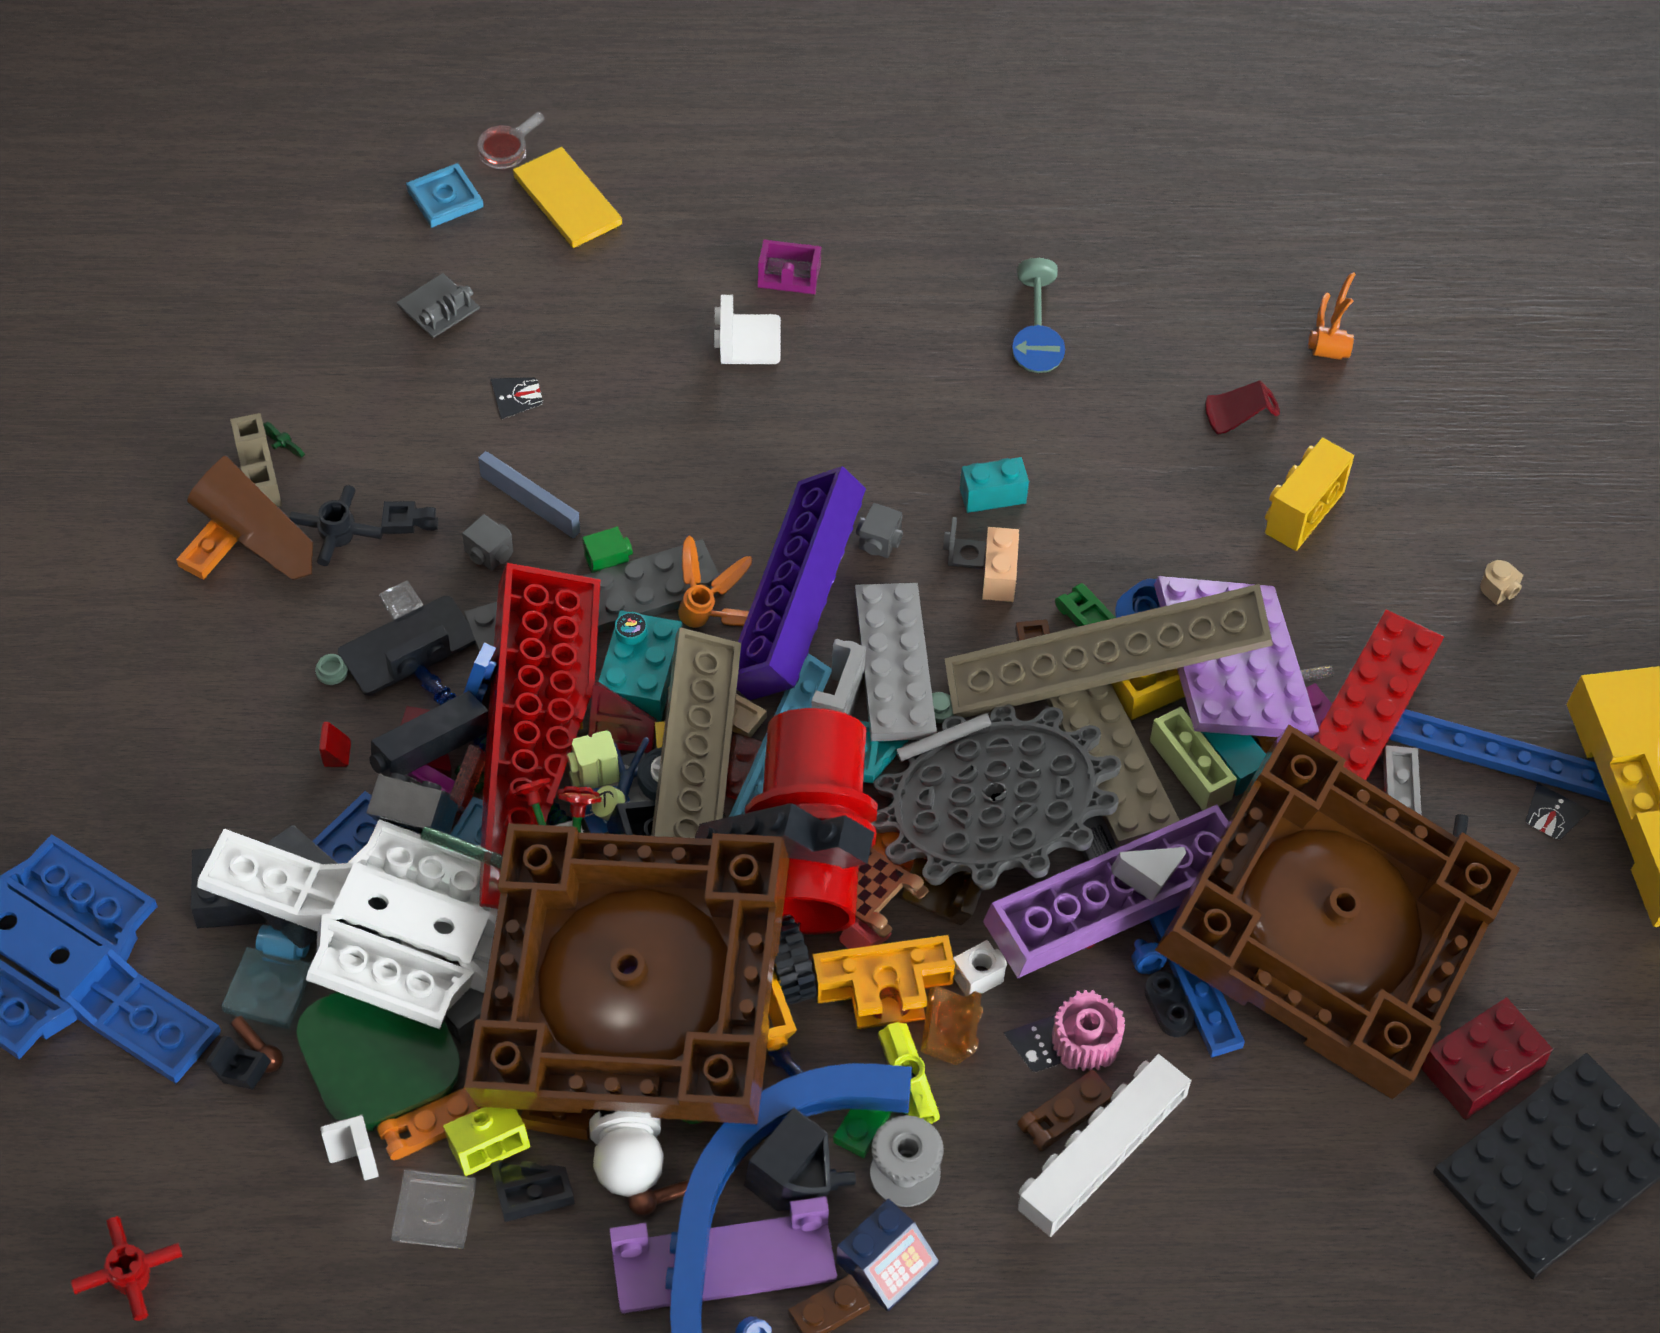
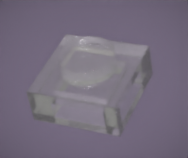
[379,580,423,620]

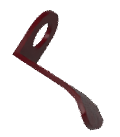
[1205,380,1280,434]

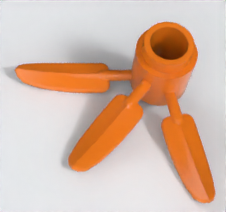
[1308,273,1355,360]
[678,535,752,628]

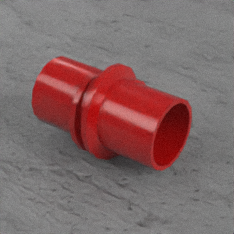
[745,708,878,935]

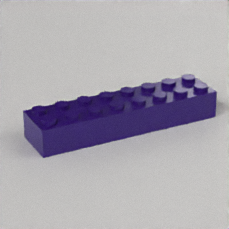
[737,466,866,700]

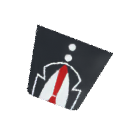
[491,377,543,420]
[1526,782,1590,840]

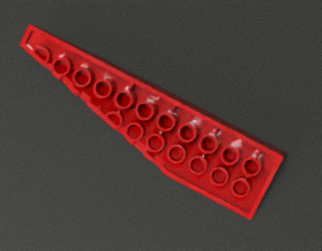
[479,563,601,909]

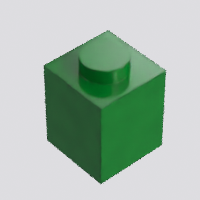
[582,526,633,573]

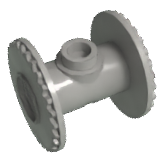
[870,1115,943,1207]

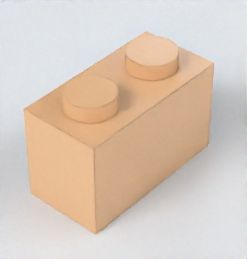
[982,527,1019,602]

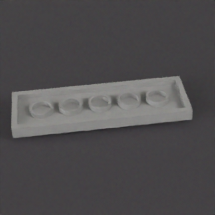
[854,583,937,741]

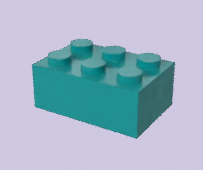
[599,611,682,722]

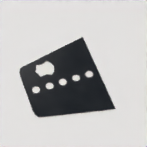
[1003,1015,1062,1072]

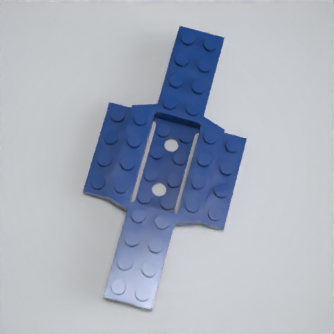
[0,834,221,1084]

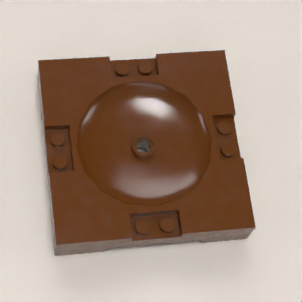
[1155,724,1520,1100]
[464,823,789,1124]

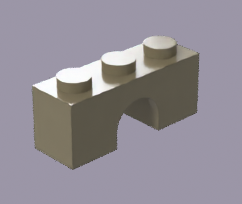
[230,413,282,507]

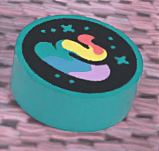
[615,612,648,645]

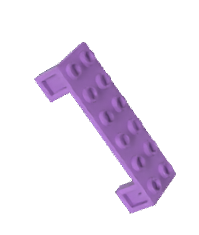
[610,1197,837,1313]

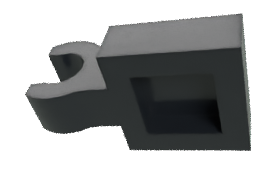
[381,501,439,534]

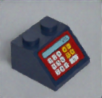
[836,1198,939,1311]

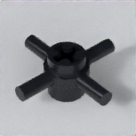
[289,485,383,566]

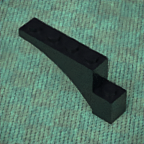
[695,803,874,869]

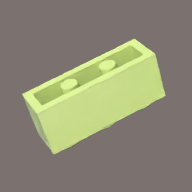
[1150,707,1237,810]

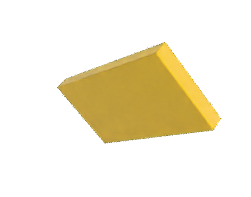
[513,147,622,248]

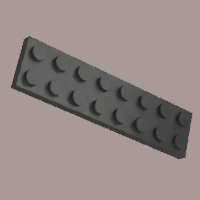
[464,539,721,652]

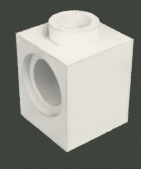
[953,940,1007,1000]

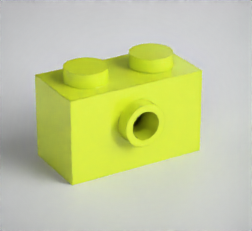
[443,1107,531,1177]

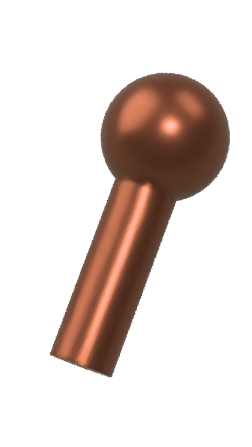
[230,1015,283,1073]
[628,1179,690,1216]

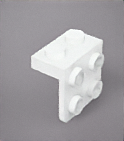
[714,295,781,364]

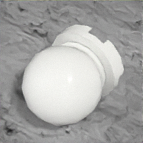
[589,1111,664,1197]

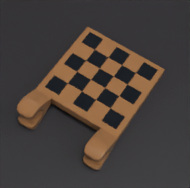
[856,848,929,938]

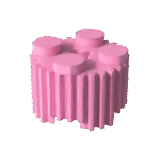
[1052,990,1125,1071]

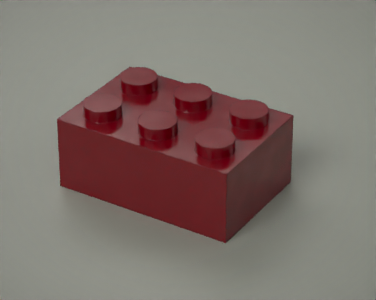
[1421,997,1553,1120]

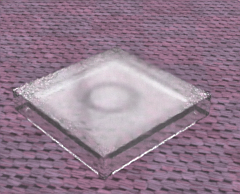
[391,1170,477,1249]

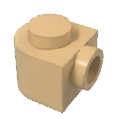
[1480,560,1523,605]

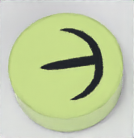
[592,785,625,821]

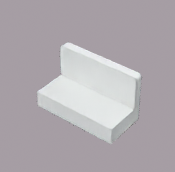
[320,1115,379,1180]

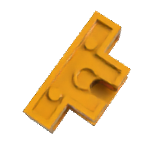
[812,935,955,1029]

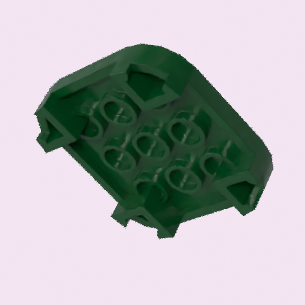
[296,992,461,1133]

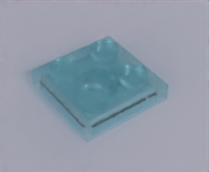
[222,947,311,1029]

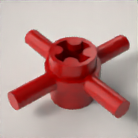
[71,1216,183,1321]

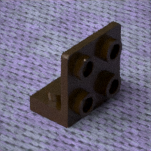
[901,858,982,925]

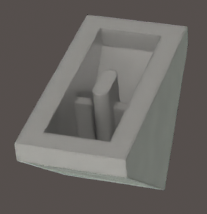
[1111,847,1186,902]

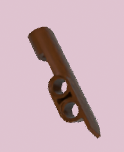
[187,456,313,580]

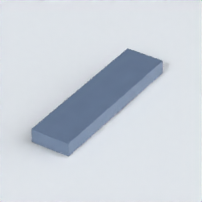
[478,451,580,539]

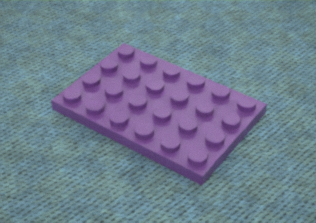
[1154,576,1319,739]

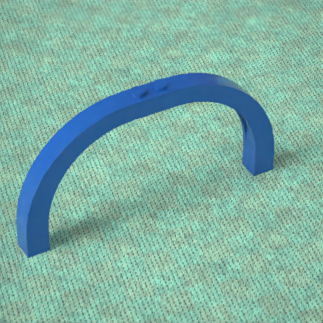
[665,1063,912,1333]

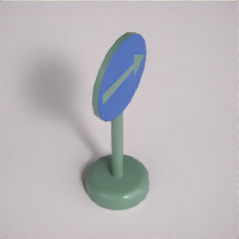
[1012,258,1065,373]

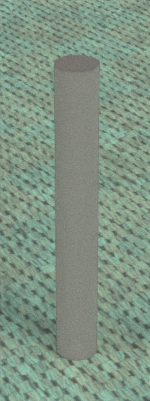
[896,713,991,761]

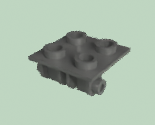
[396,273,480,338]

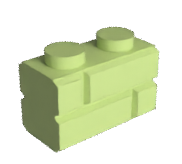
[567,730,619,788]

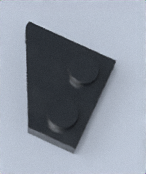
[490,1160,575,1222]

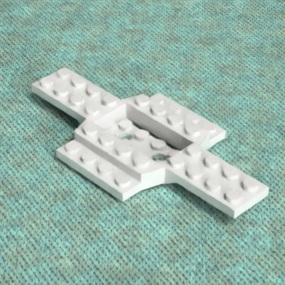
[197,819,497,1029]

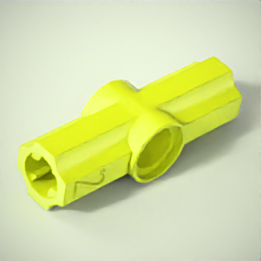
[878,1022,940,1124]

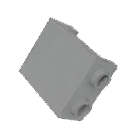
[812,639,866,716]

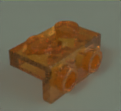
[920,986,983,1065]

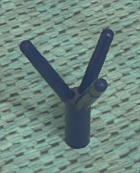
[614,737,649,803]

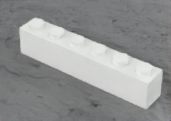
[1018,1054,1191,1237]

